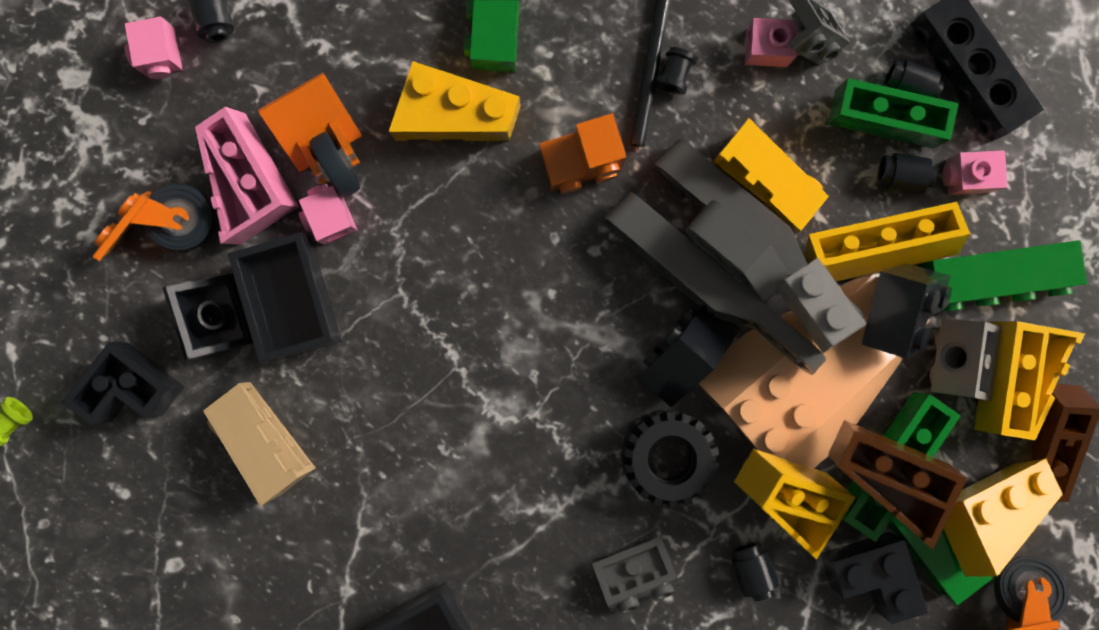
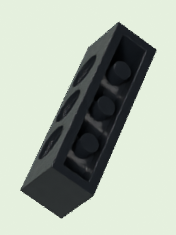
[910,0,1045,142]

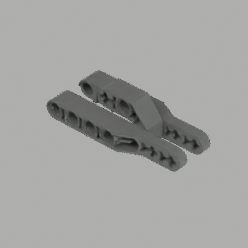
[603,139,864,375]

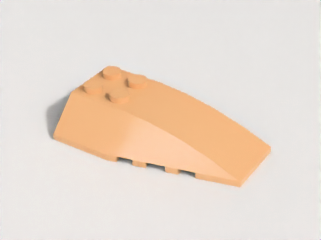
[698,272,930,468]

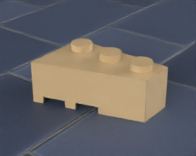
[203,382,316,507]

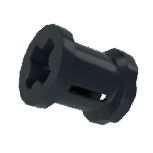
[655,47,698,95]

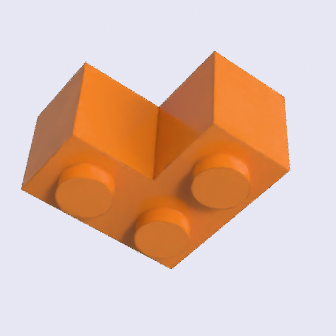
[539,113,627,194]

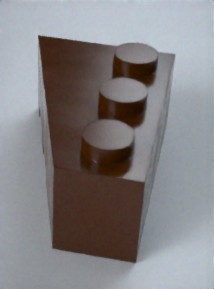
[828,420,968,549]

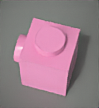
[125,16,183,79]
[745,18,800,67]
[942,151,1007,195]
[299,184,358,245]

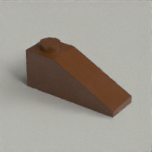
[1031,384,1099,502]

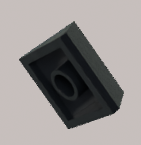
[162,274,253,361]

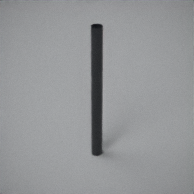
[630,0,671,147]

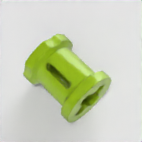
[0,397,33,446]

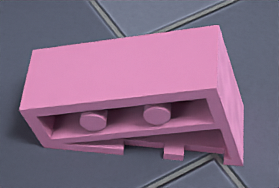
[195,107,299,245]

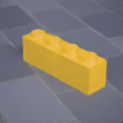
[804,202,970,281]

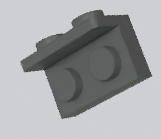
[788,0,850,65]
[592,536,679,614]

